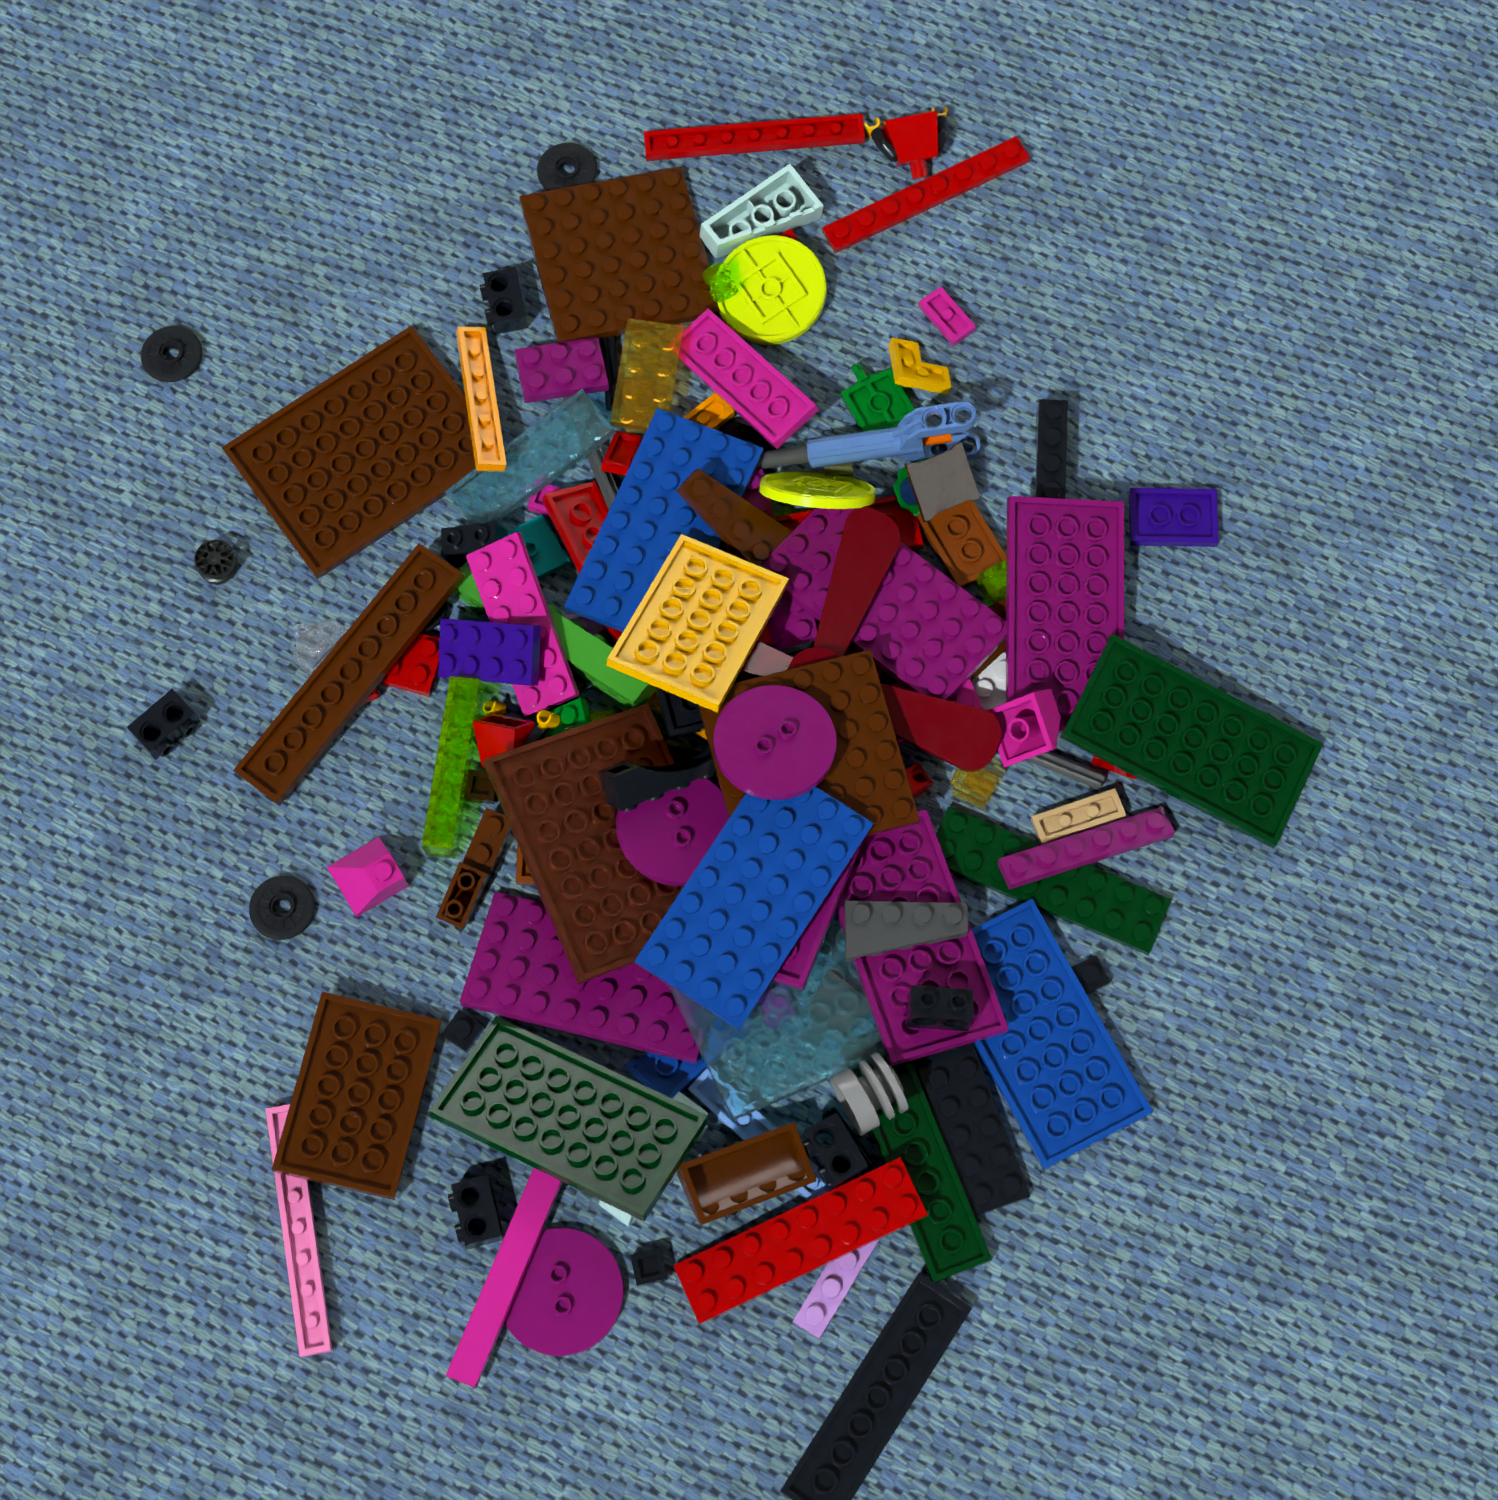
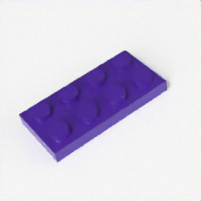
[438,618,541,686]

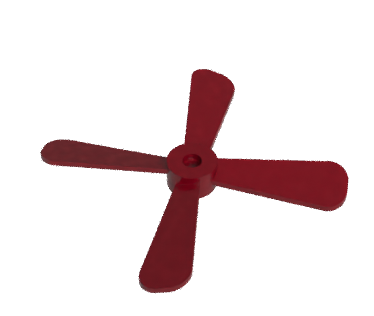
[740,507,1001,772]

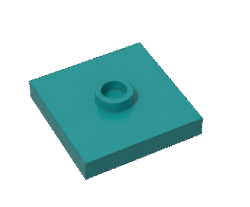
[507,514,570,581]

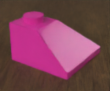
[988,689,1061,768]
[327,837,409,917]

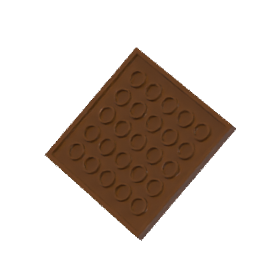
[519,167,720,343]
[698,649,920,837]

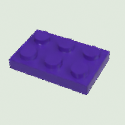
[1129,488,1219,547]

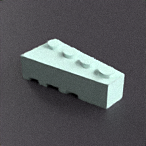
[699,164,824,258]

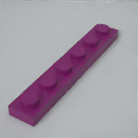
[997,807,1175,890]

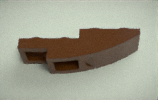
[436,807,511,929]

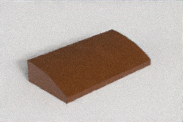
[676,1122,817,1225]

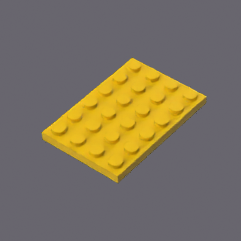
[606,534,789,713]

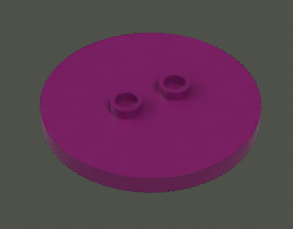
[713,685,837,800]
[616,778,729,886]
[504,1228,624,1357]

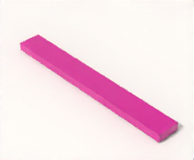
[446,1168,563,1389]

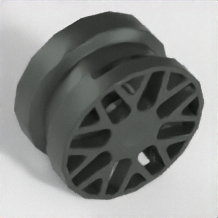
[194,539,239,585]

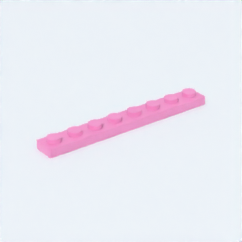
[265,1104,333,1358]

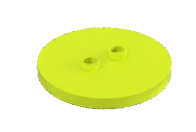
[715,235,827,345]
[759,471,876,509]

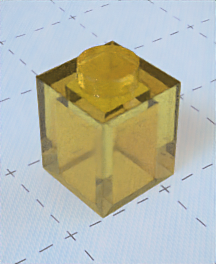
[950,768,999,811]

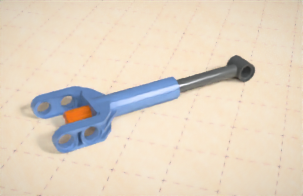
[756,401,981,470]

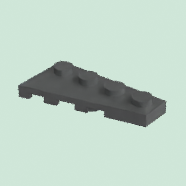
[844,900,968,962]

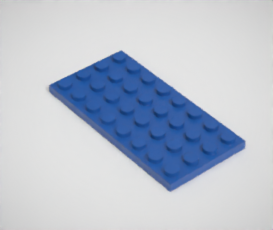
[564,408,764,632]
[634,787,874,1031]
[972,899,1153,1171]

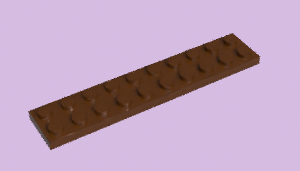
[233,543,465,806]

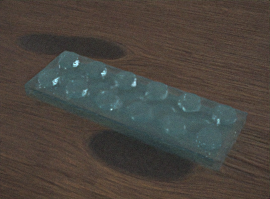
[445,389,616,525]

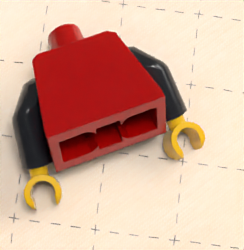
[864,107,950,180]
[473,700,560,768]

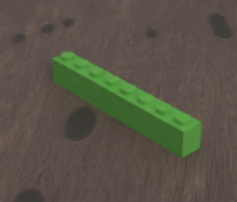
[453,561,656,709]

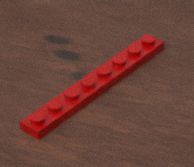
[644,114,865,161]
[822,136,1030,254]

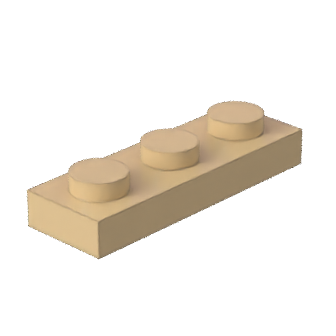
[1030,788,1126,845]

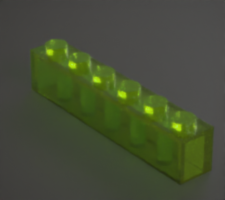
[422,676,483,859]

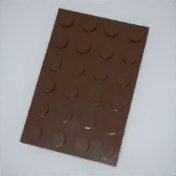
[272,992,441,1200]

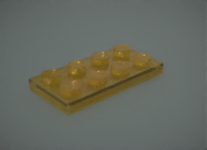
[610,318,684,431]

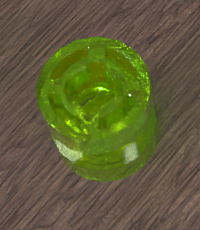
[702,263,738,302]

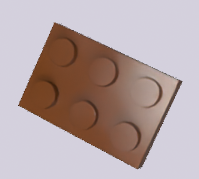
[917,500,1006,589]

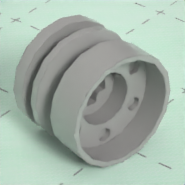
[830,1052,909,1136]

